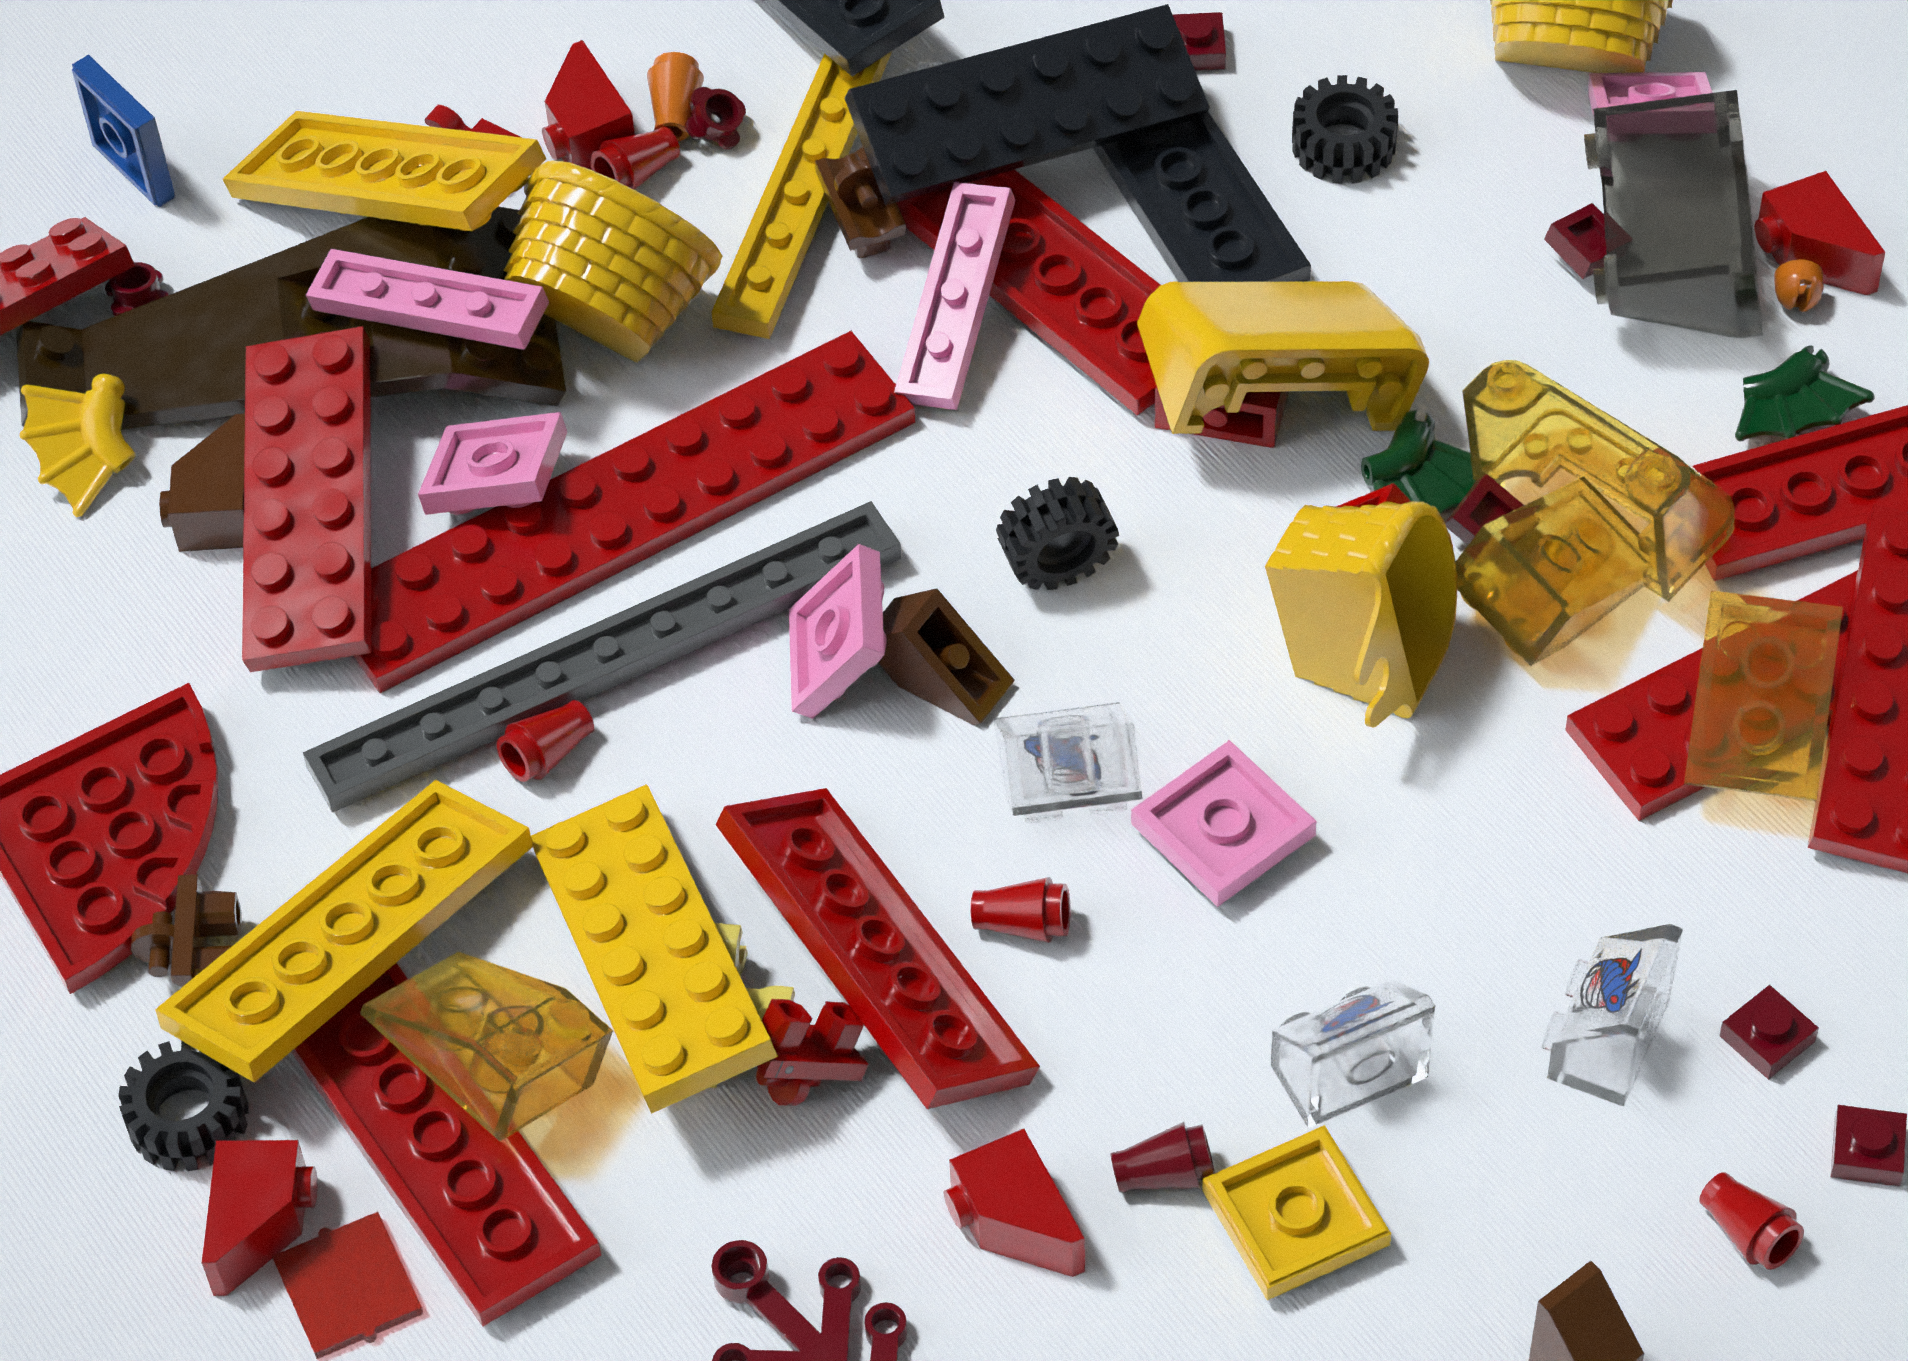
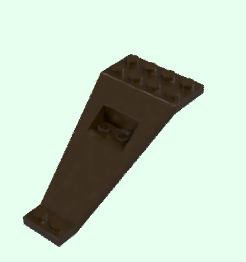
[16,206,566,430]

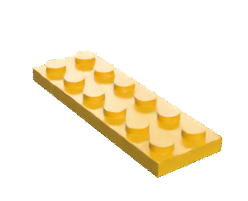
[222,111,546,231]
[155,780,533,1083]
[531,784,778,1114]

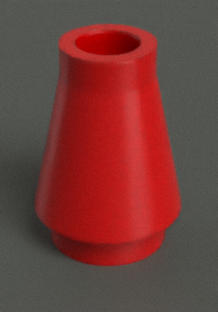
[591,127,680,190]
[497,700,594,782]
[970,877,1071,943]
[1699,1172,1804,1270]

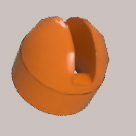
[1774,260,1824,312]

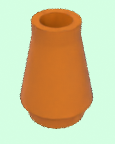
[647,52,704,142]

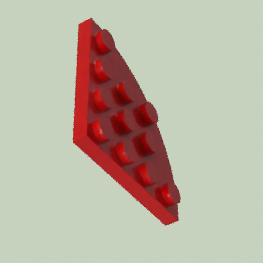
[0,683,218,994]

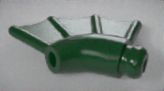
[1735,345,1875,442]
[1361,410,1493,515]

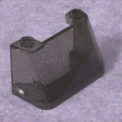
[1584,90,1763,339]

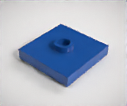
[71,54,175,207]

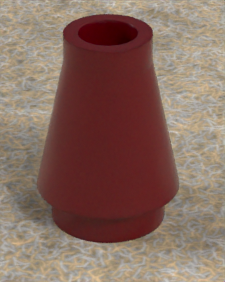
[1110,1121,1215,1193]

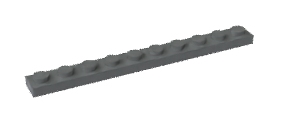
[302,501,902,813]

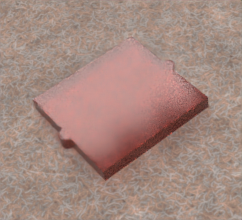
[272,1211,424,1360]

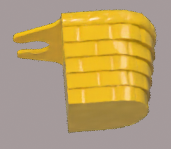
[1490,0,1673,73]
[504,160,723,363]
[1265,501,1457,728]

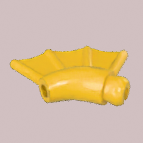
[19,374,136,517]

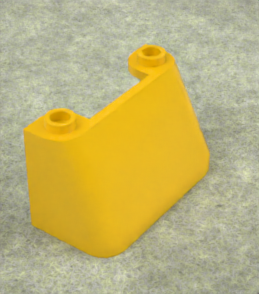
[1137,281,1430,434]

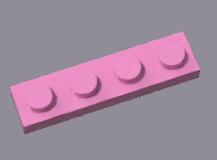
[894,182,1016,410]
[306,249,549,350]

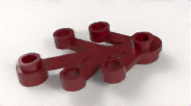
[711,1240,907,1361]

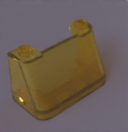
[1462,360,1735,602]

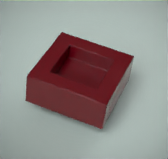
[1173,12,1226,71]
[1544,203,1632,279]
[1445,473,1534,564]
[1719,984,1819,1080]
[1830,1105,1907,1187]

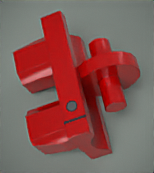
[756,999,869,1106]

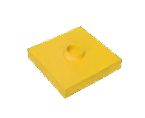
[1202,1125,1391,1300]

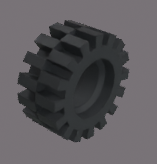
[1292,75,1399,184]
[996,477,1119,590]
[118,1041,249,1171]

